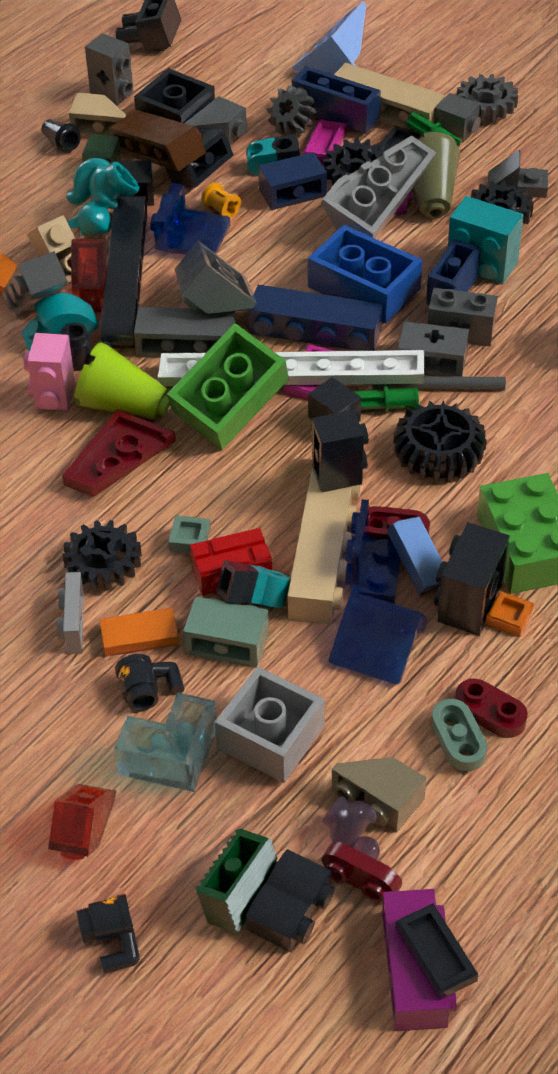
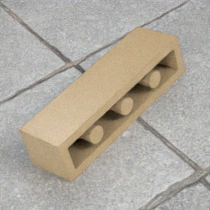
[334,63,445,132]

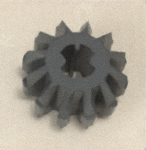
[266,85,317,135]

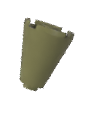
[412,132,460,219]

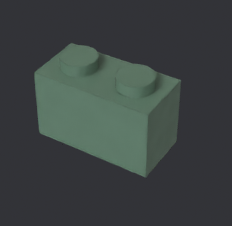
[183,596,269,667]

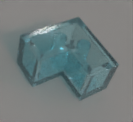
[114,692,217,792]

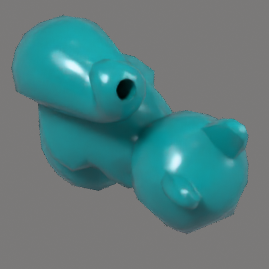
[66,158,139,236]

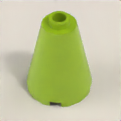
[74,342,170,420]

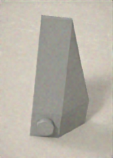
[321,136,436,239]

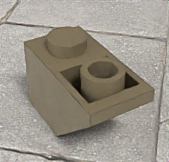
[332,757,426,833]

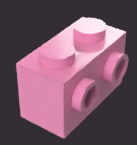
[24,333,75,411]

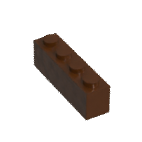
[109,110,206,171]

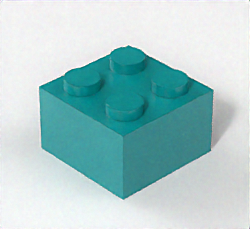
[448,196,523,284]

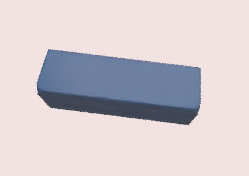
[387,517,442,595]

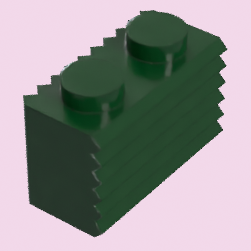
[195,828,278,933]

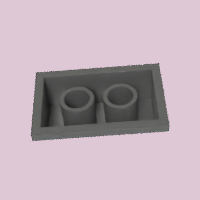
[175,240,257,314]

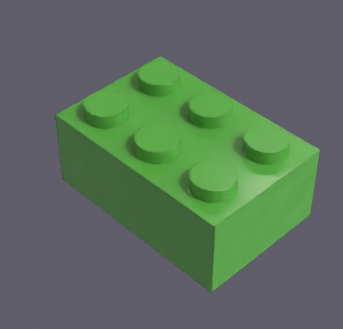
[167,323,289,450]
[477,473,558,594]

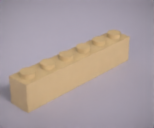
[288,468,364,624]

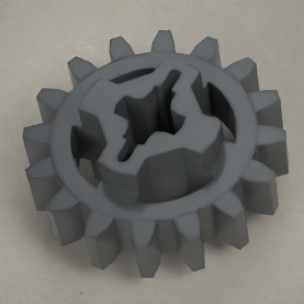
[457,74,518,122]

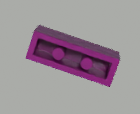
[382,889,457,1031]

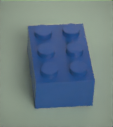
[308,225,423,324]

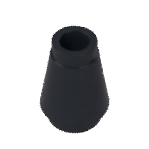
[41,119,81,152]

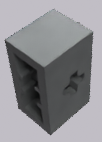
[85,33,133,105]
[428,288,498,346]
[398,321,469,377]

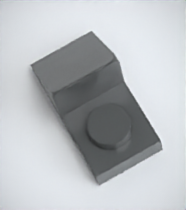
[487,150,548,198]

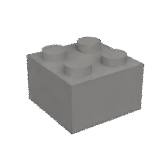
[215,666,325,783]

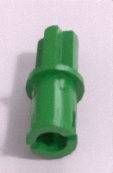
[406,112,462,146]
[354,386,419,413]

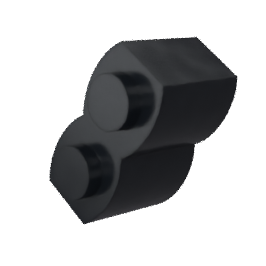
[246,849,335,952]

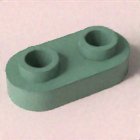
[431,699,487,771]

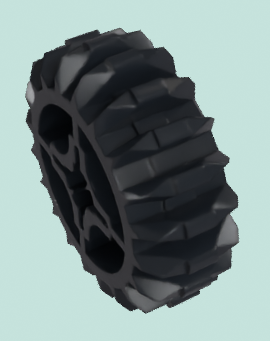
[393,400,487,482]

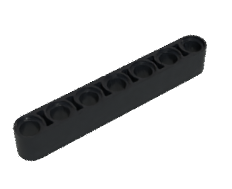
[101,196,147,348]

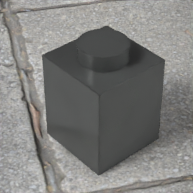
[434,93,481,142]

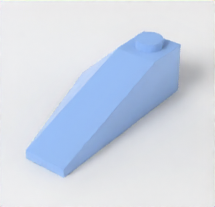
[291,1,366,75]

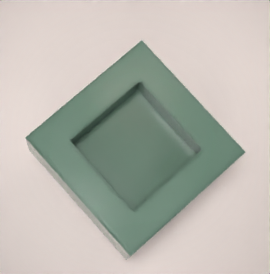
[168,515,211,554]

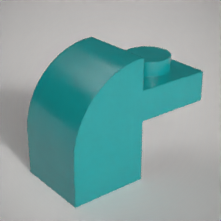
[21,293,100,351]

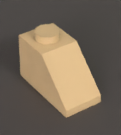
[69,93,126,141]

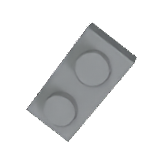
[57,572,84,654]

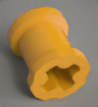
[201,182,241,220]

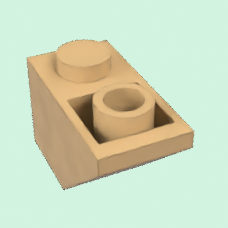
[27,215,91,284]

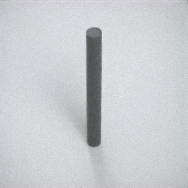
[373,376,506,390]

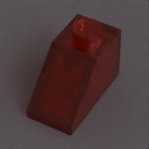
[71,239,107,312]
[48,784,116,860]

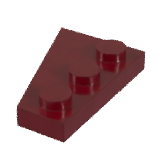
[62,410,176,497]

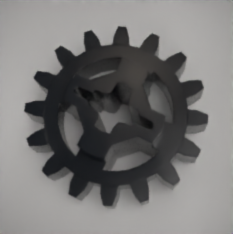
[324,138,385,186]
[471,181,534,224]
[62,520,142,591]

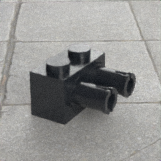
[116,0,182,51]

